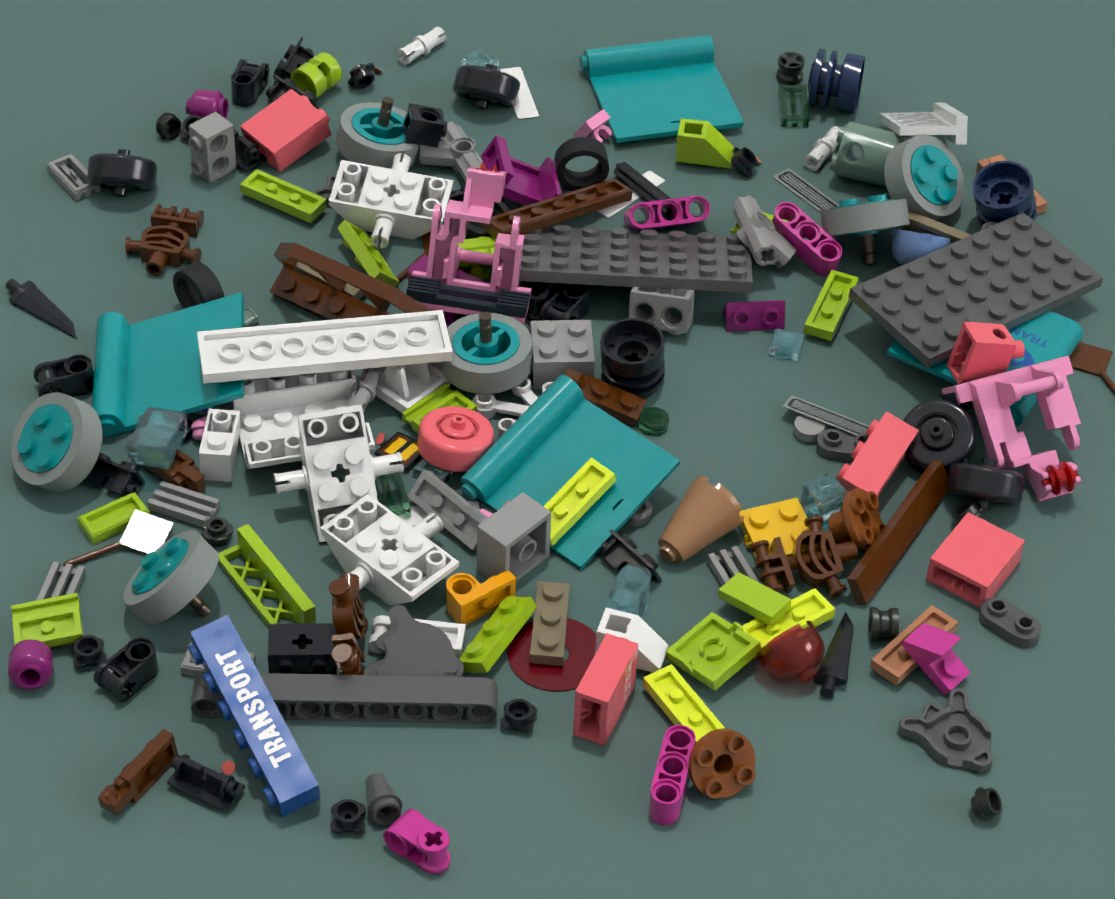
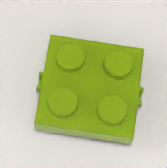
[666,612,762,691]

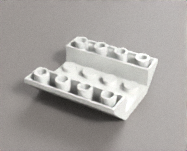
[231,370,375,469]

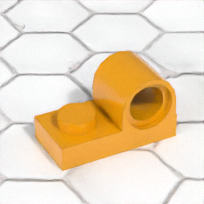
[446,570,516,625]

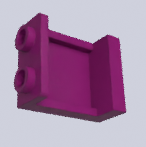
[481,135,562,206]

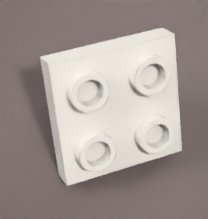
[375,363,450,413]

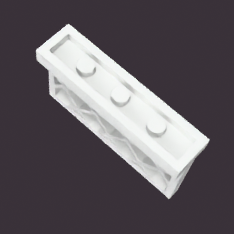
[879,102,968,145]

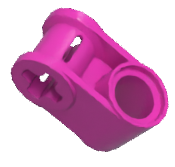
[383,809,451,874]

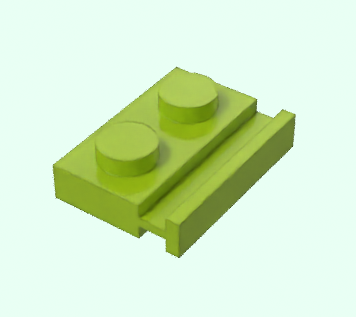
[402,383,478,434]
[11,593,84,647]

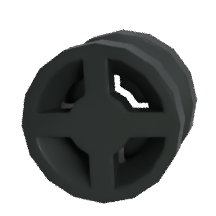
[776,52,805,85]
[868,607,899,641]

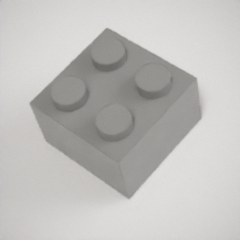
[530,320,595,389]
[477,492,551,582]

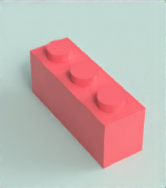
[836,411,919,498]

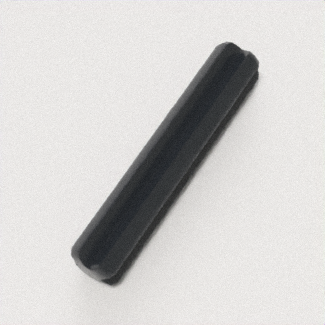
[614,162,673,216]

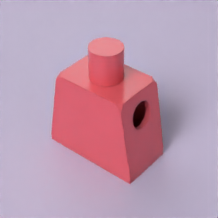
[946,322,1025,384]

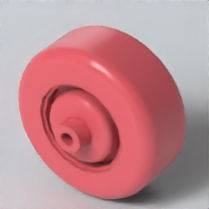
[417,406,494,472]

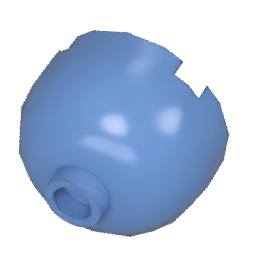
[891,228,950,265]

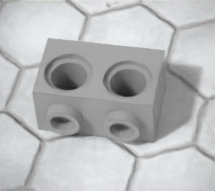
[189,112,237,183]
[629,287,695,335]

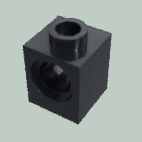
[402,103,447,148]

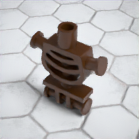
[125,204,204,276]
[750,516,858,598]
[329,573,368,675]

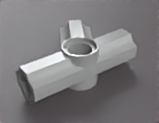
[420,121,483,182]
[733,195,797,269]

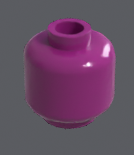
[186,89,229,119]
[8,639,53,690]

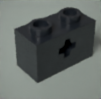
[268,623,337,675]

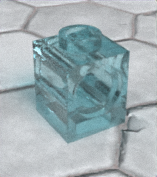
[800,472,847,529]

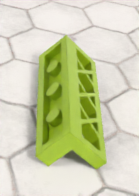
[218,524,316,628]

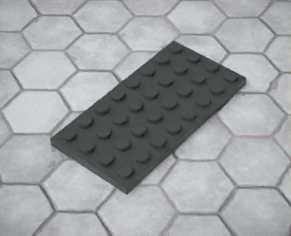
[848,212,1103,368]
[519,225,753,293]

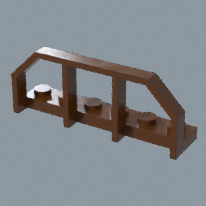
[269,243,431,320]

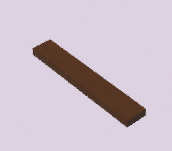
[482,178,633,238]
[847,460,948,605]

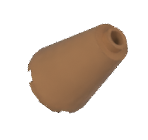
[658,476,744,563]

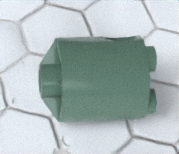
[830,121,905,188]

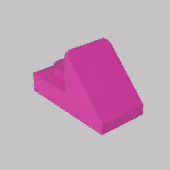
[900,623,970,695]

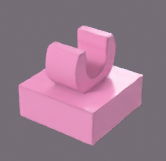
[574,109,612,143]

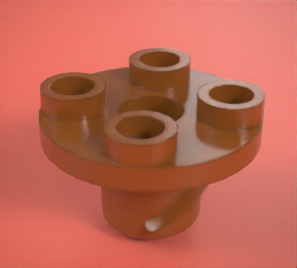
[828,488,885,552]
[688,728,756,799]

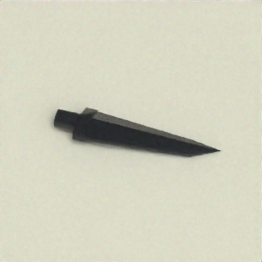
[6,279,77,339]
[814,612,854,698]

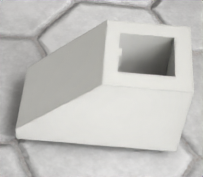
[199,409,240,482]
[595,608,669,673]

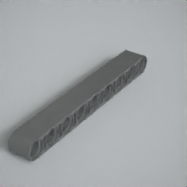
[191,672,498,724]

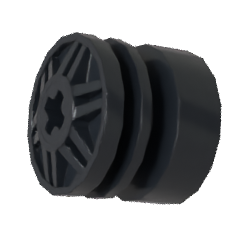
[600,318,665,398]

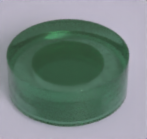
[638,407,669,436]

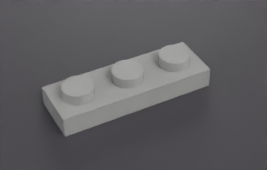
[407,470,486,551]

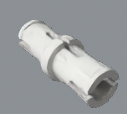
[397,26,446,65]
[804,126,840,171]

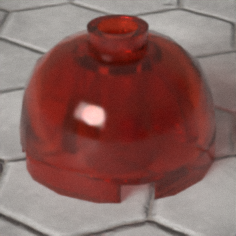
[756,620,825,684]

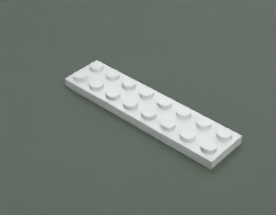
[197,310,453,384]

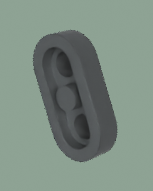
[816,429,869,463]
[979,597,1041,648]

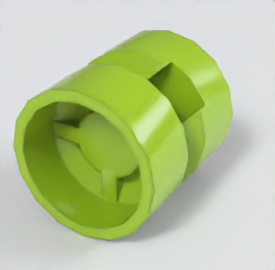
[291,52,342,98]

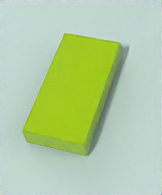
[77,492,150,545]
[718,572,791,626]

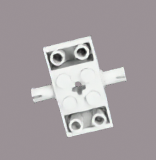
[329,153,454,249]
[273,404,404,542]
[320,494,459,606]

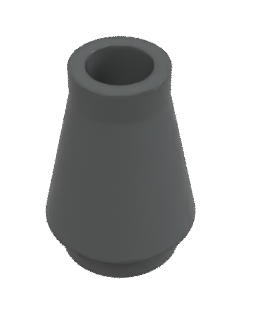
[365,773,402,825]

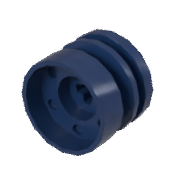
[808,49,865,113]
[973,161,1037,227]

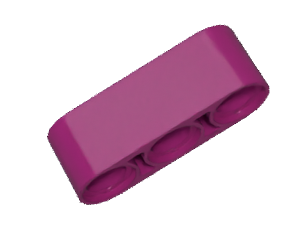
[624,196,710,231]
[772,202,842,276]
[649,725,695,825]

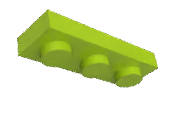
[240,169,327,223]
[338,219,399,287]
[803,270,859,341]
[459,596,537,673]

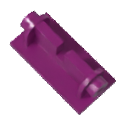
[723,300,785,331]

